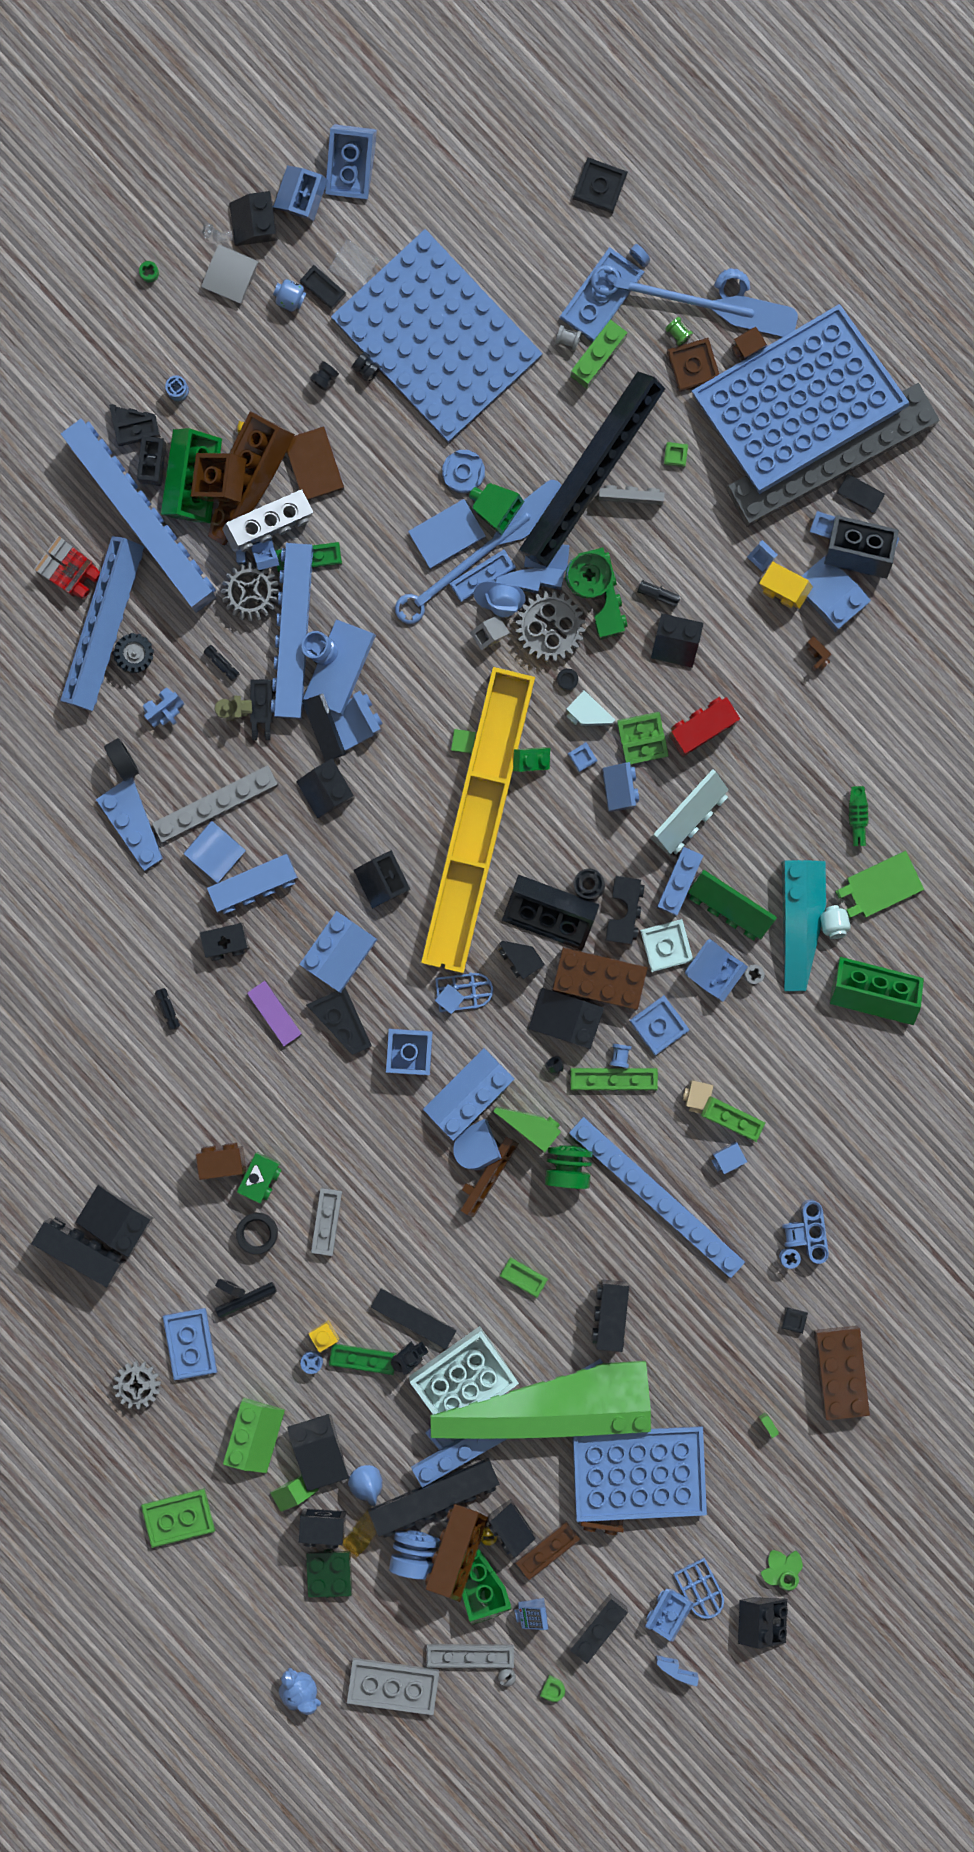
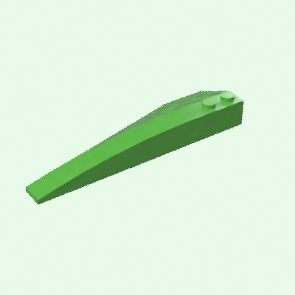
[430,1361,651,1439]

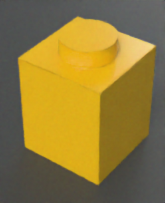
[308,1320,340,1353]

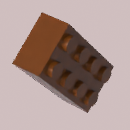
[552,947,648,1010]
[814,1325,870,1420]
[425,1504,488,1602]

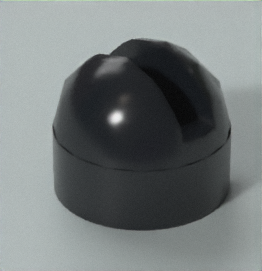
[545,1056,564,1075]

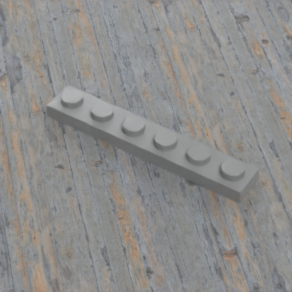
[152,765,278,843]

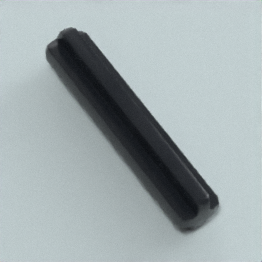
[215,1282,277,1318]

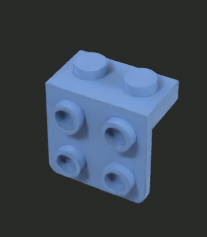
[330,691,383,750]
[685,939,748,1002]

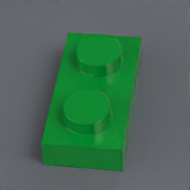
[513,747,551,772]

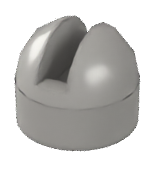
[498,1668,516,1687]

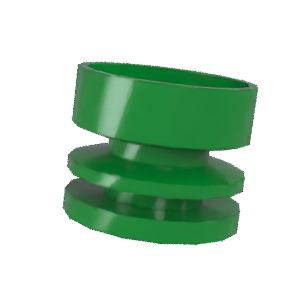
[565,551,614,598]
[545,1145,593,1189]

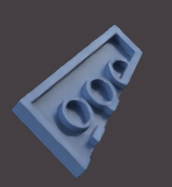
[96,777,163,871]

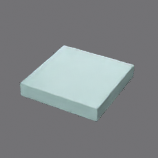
[640,919,693,972]

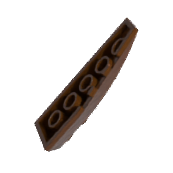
[208,411,295,546]

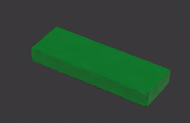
[275,542,342,572]
[329,1343,396,1375]

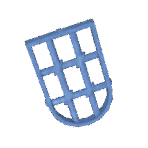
[435,972,493,1012]
[673,1558,724,1619]

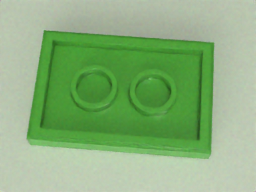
[141,1488,215,1548]

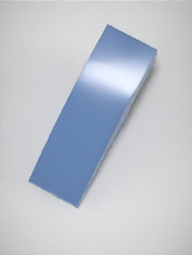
[496,568,565,594]

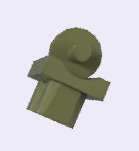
[214,696,252,721]

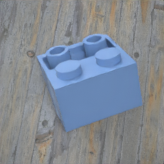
[273,166,328,221]
[602,762,639,812]

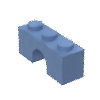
[656,847,704,916]

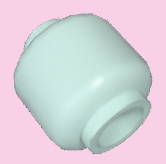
[820,905,851,939]

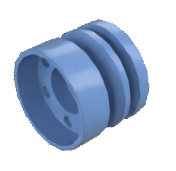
[389,1531,440,1580]

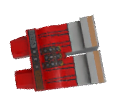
[34,536,100,599]

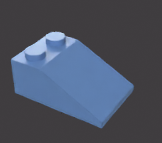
[325,124,377,199]
[802,555,871,632]

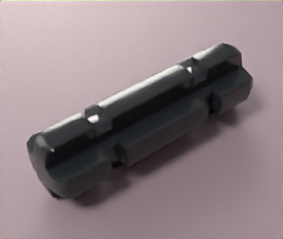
[204,645,240,681]
[155,988,180,1030]

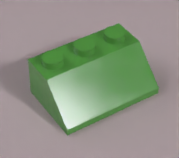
[223,1398,285,1473]

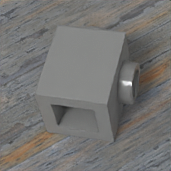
[470,615,510,651]

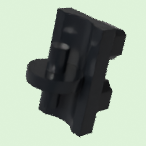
[391,1341,428,1375]

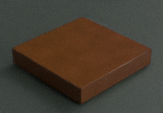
[667,338,719,392]

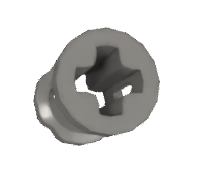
[555,325,582,350]
[743,965,765,984]

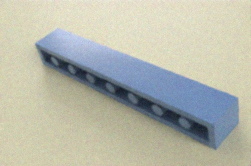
[60,536,144,711]
[271,543,313,719]

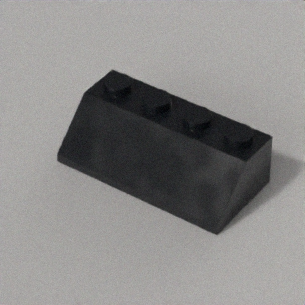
[502,874,600,951]

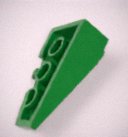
[462,1548,512,1625]

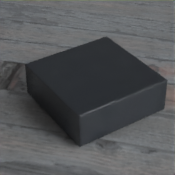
[215,1279,246,1298]
[781,1307,808,1334]

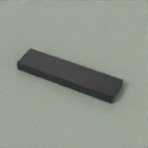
[371,1288,457,1349]

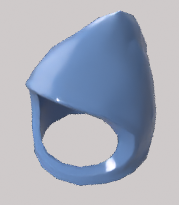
[348,1465,383,1507]

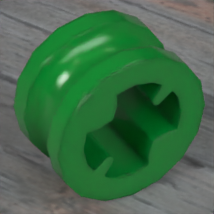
[139,261,159,283]

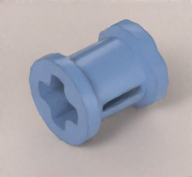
[610,1044,632,1068]
[779,1247,801,1269]

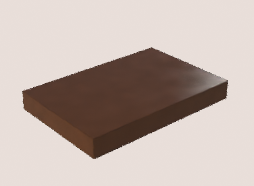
[287,426,345,500]

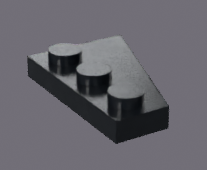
[306,987,372,1055]

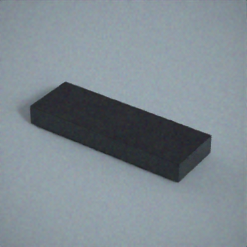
[302,693,346,762]

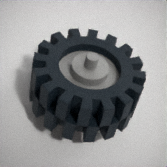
[113,633,154,674]

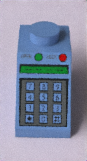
[515,1598,548,1630]

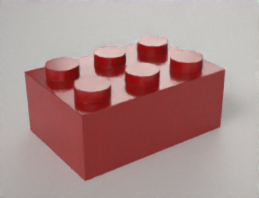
[669,696,741,757]

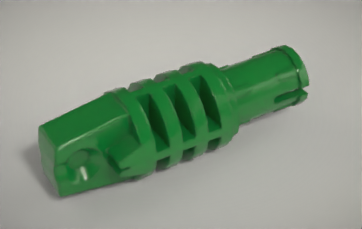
[849,786,869,846]

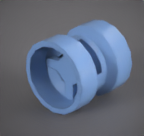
[165,376,189,401]

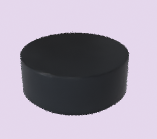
[557,668,579,691]

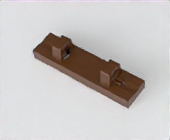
[460,1137,519,1217]

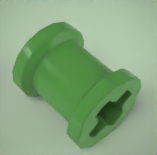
[665,317,693,346]

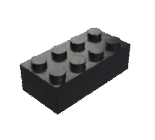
[31,1217,125,1288]

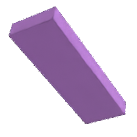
[247,981,302,1046]

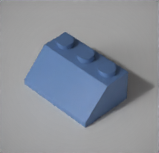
[299,911,378,993]

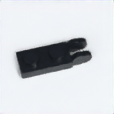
[250,679,273,740]

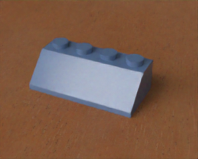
[423,1048,515,1141]

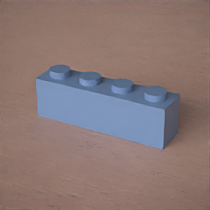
[207,854,298,915]

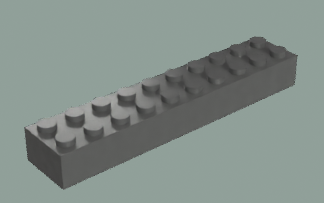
[726,383,940,527]

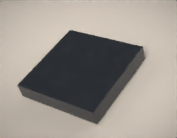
[573,157,628,214]

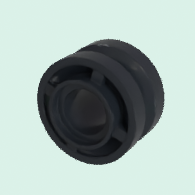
[574,868,605,901]

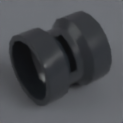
[351,352,381,383]
[309,361,339,391]

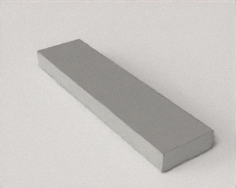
[427,1644,514,1668]

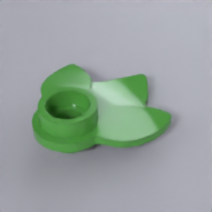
[761,1550,803,1591]

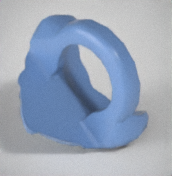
[714,268,750,299]

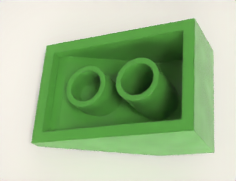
[493,1106,561,1152]

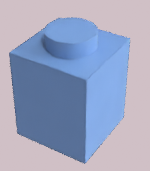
[711,1142,747,1174]

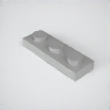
[598,485,665,505]
[311,1188,342,1256]

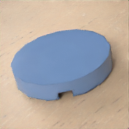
[442,450,485,493]

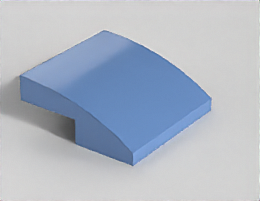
[183,821,246,883]

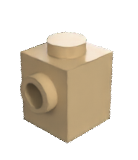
[682,1080,713,1114]

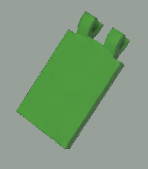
[835,851,924,918]

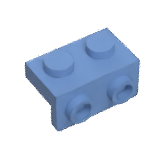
[645,1589,694,1641]

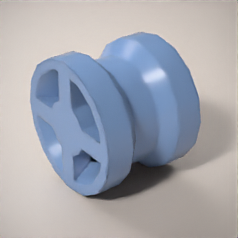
[300,1350,323,1374]

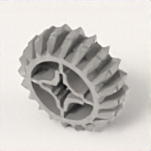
[221,562,280,621]

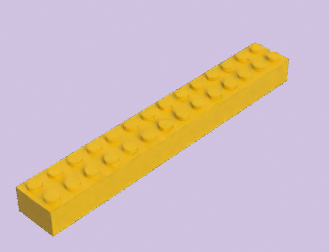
[421,667,535,973]

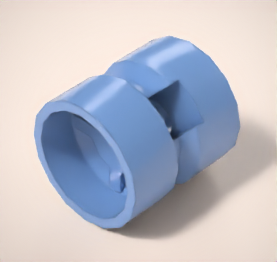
[301,631,338,665]

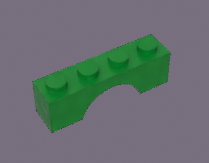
[578,547,628,640]

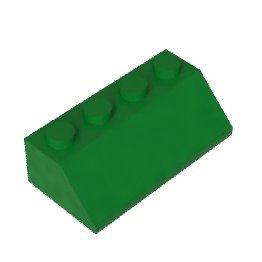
[161,428,222,523]
[687,870,777,941]
[830,957,924,1025]

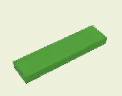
[571,1068,658,1090]

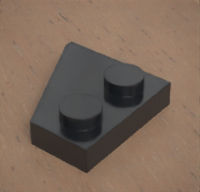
[109,404,161,446]

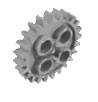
[516,591,586,662]

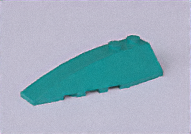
[782,860,826,991]

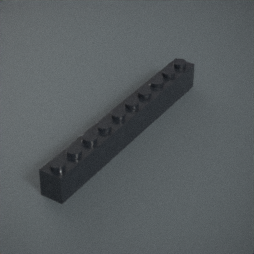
[519,371,666,567]

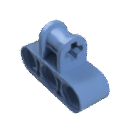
[782,1200,829,1264]

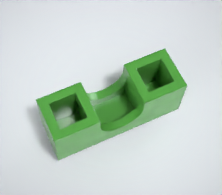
[570,319,628,389]

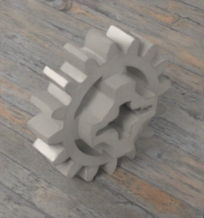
[113,1361,162,1409]

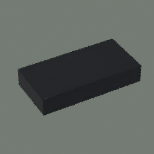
[300,265,346,310]
[837,474,885,514]

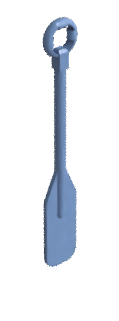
[591,265,798,337]
[395,480,562,624]

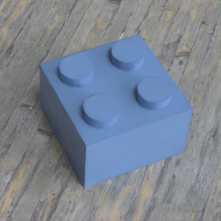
[386,1029,433,1075]

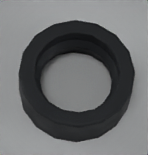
[104,738,139,781]
[236,1213,278,1254]

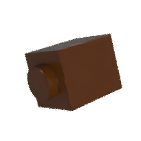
[731,327,767,361]

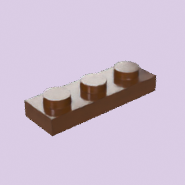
[515,1521,580,1580]

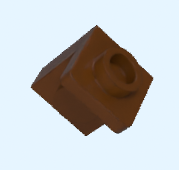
[806,636,832,671]

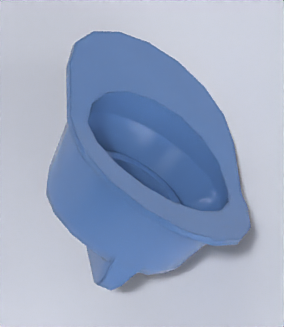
[474,581,525,617]

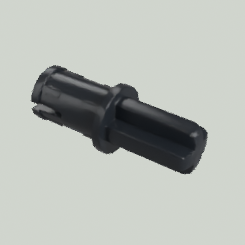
[637,580,680,607]

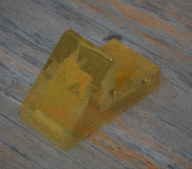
[343,1509,377,1557]

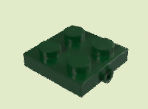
[306,1549,353,1598]

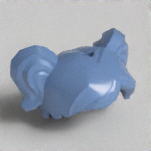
[279,1668,321,1715]

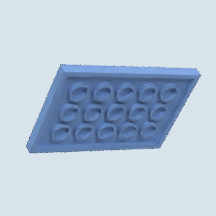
[573,1426,707,1522]

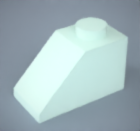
[566,691,615,726]

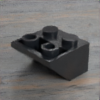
[354,850,411,909]
[498,941,545,979]
[488,1499,536,1558]
[738,1597,788,1649]

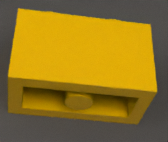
[759,561,813,609]

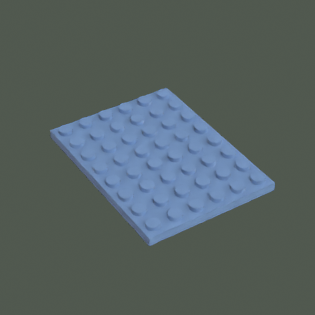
[331,229,543,443]
[692,304,909,494]

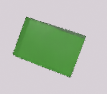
[270,1474,319,1512]

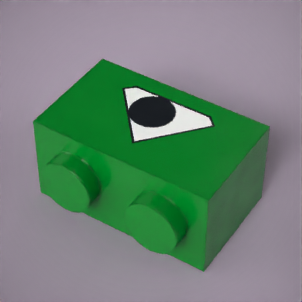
[237,1152,282,1203]

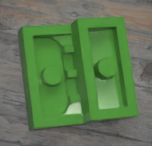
[617,712,669,764]

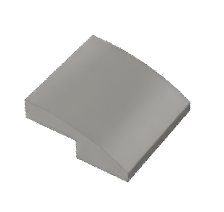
[201,245,259,304]

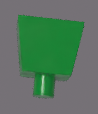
[469,483,525,535]

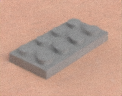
[347,1658,439,1715]

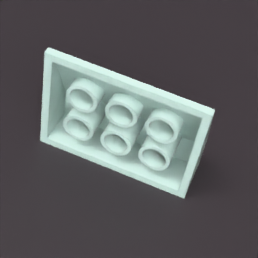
[650,769,728,855]
[409,1326,519,1415]

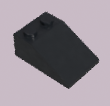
[528,988,604,1049]
[76,1184,154,1257]
[287,1414,349,1491]

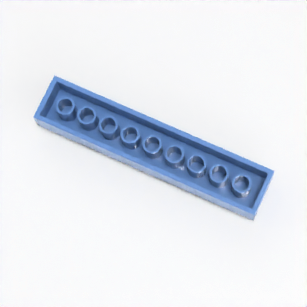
[61,418,217,613]

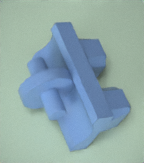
[143,688,185,728]

